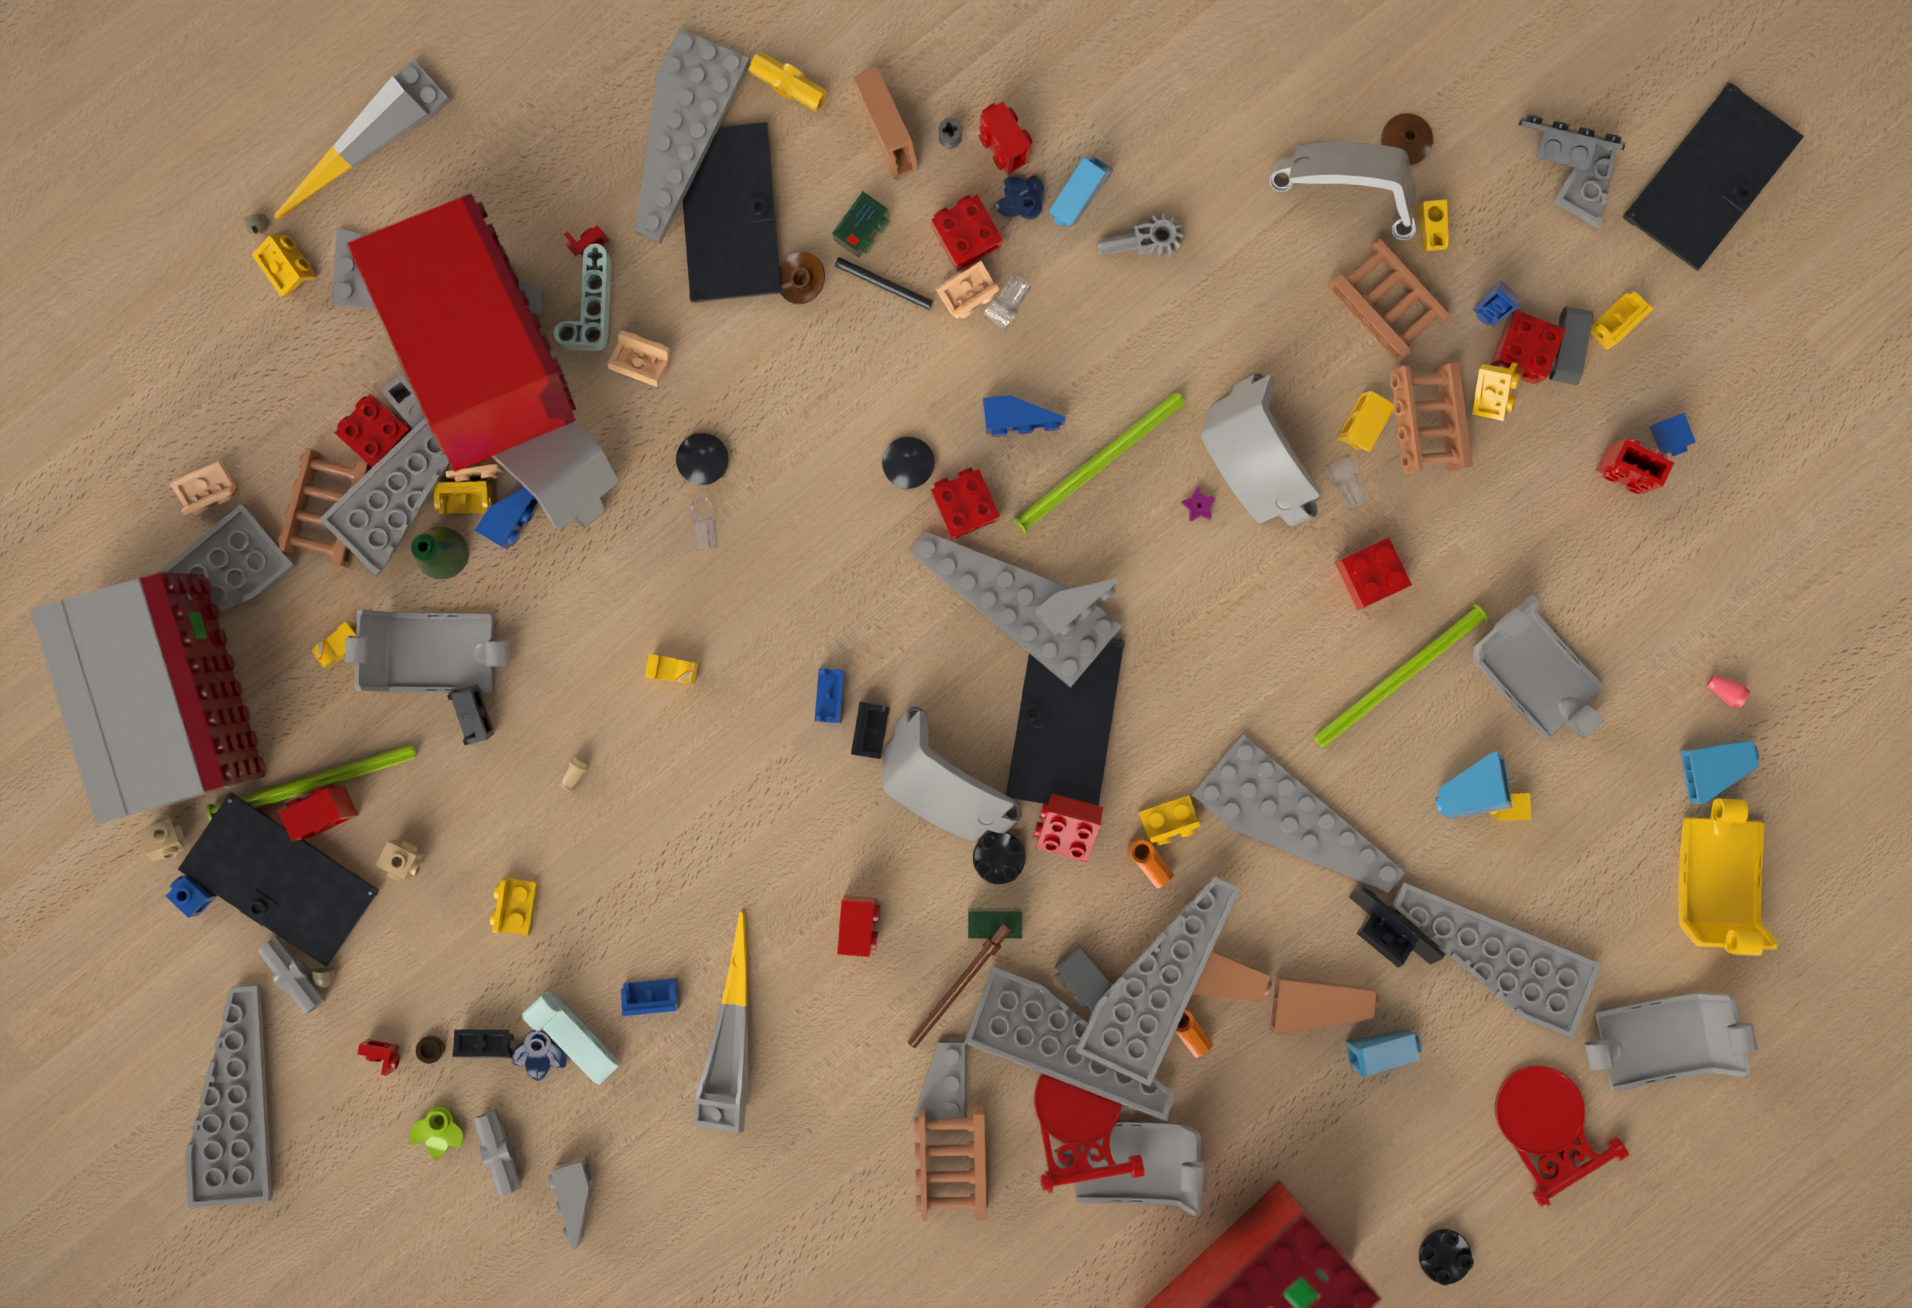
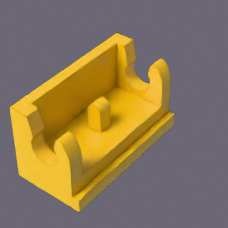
[1590,291,1654,350]
[1337,391,1394,452]
[434,481,493,515]

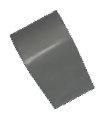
[1549,306,1593,385]

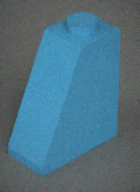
[1049,155,1113,227]
[1680,740,1759,804]
[1436,751,1513,819]
[1346,1030,1422,1077]

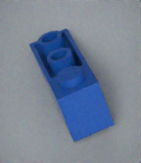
[1473,280,1521,327]
[983,395,1066,437]
[475,487,538,549]

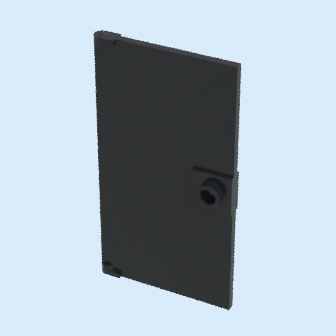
[1623,83,1804,271]
[682,122,782,303]
[1006,638,1125,806]
[177,792,380,967]

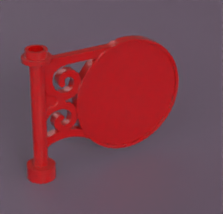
[1495,1065,1630,1207]
[1033,1073,1145,1193]

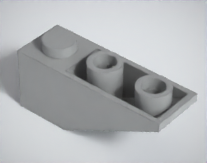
[381,374,425,429]
[1035,579,1118,637]
[549,1156,594,1250]

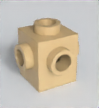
[137,818,186,862]
[376,840,424,881]

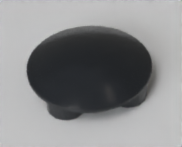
[676,433,729,485]
[882,436,935,489]
[973,832,1026,884]
[1419,1229,1474,1286]

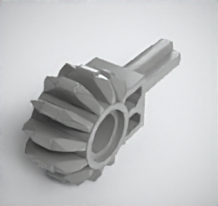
[1097,213,1185,259]

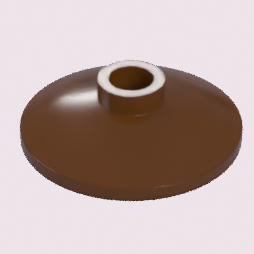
[1381,113,1433,165]
[780,252,825,305]

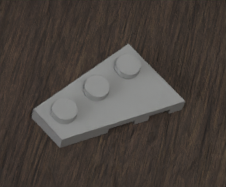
[1553,134,1617,229]
[911,1041,965,1124]

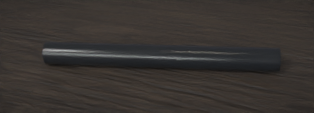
[835,257,933,310]

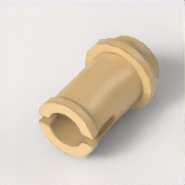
[558,757,588,793]

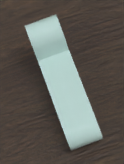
[553,244,612,351]
[522,991,620,1085]

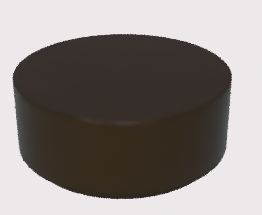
[416,1035,445,1064]

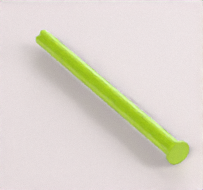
[1012,392,1186,534]
[1314,604,1489,748]
[207,744,417,821]

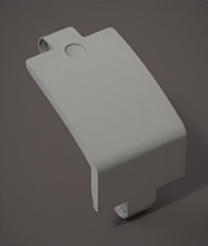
[1270,142,1417,240]
[1201,373,1321,526]
[492,422,618,530]
[1472,594,1605,740]
[345,610,510,693]
[882,706,1022,841]
[1585,991,1758,1091]
[1053,1120,1206,1216]

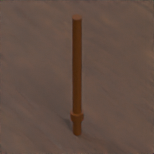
[908,922,1012,1048]

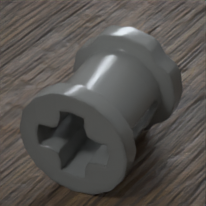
[939,118,962,149]

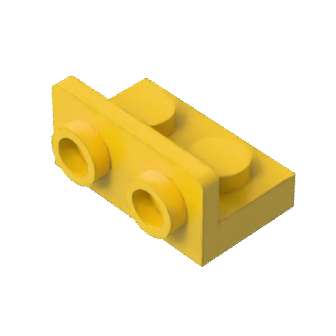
[252,235,317,297]
[1472,362,1520,421]
[1138,795,1201,846]
[490,877,538,936]

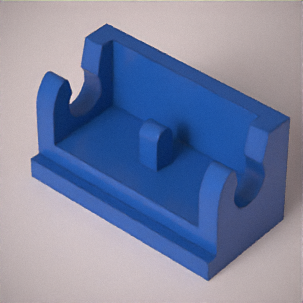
[814,668,845,723]
[621,978,680,1016]

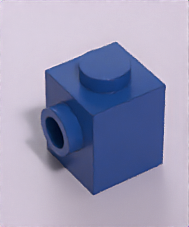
[1649,413,1696,457]
[165,876,217,918]

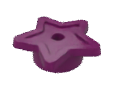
[1181,488,1215,522]

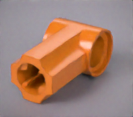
[1127,837,1175,889]
[1175,1008,1214,1059]

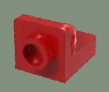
[563,225,609,257]
[357,1039,401,1076]

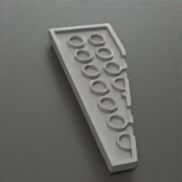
[635,28,751,245]
[160,504,296,613]
[909,532,1122,688]
[1191,734,1406,893]
[1075,876,1240,1086]
[1392,882,1602,1039]
[964,966,1175,1121]
[185,984,273,1208]

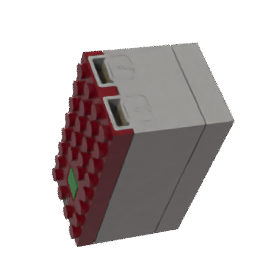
[30,572,266,824]

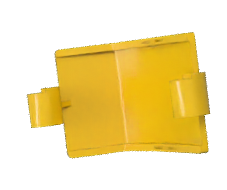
[1678,798,1778,956]

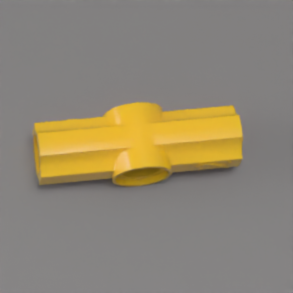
[748,51,828,112]

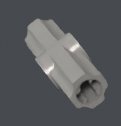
[258,936,326,1015]
[474,1110,522,1196]

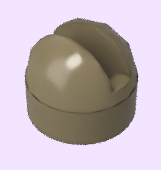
[243,214,267,234]
[312,967,335,988]

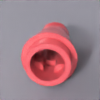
[1706,674,1751,709]

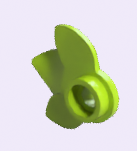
[409,1106,463,1160]

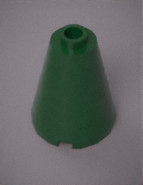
[411,527,468,579]

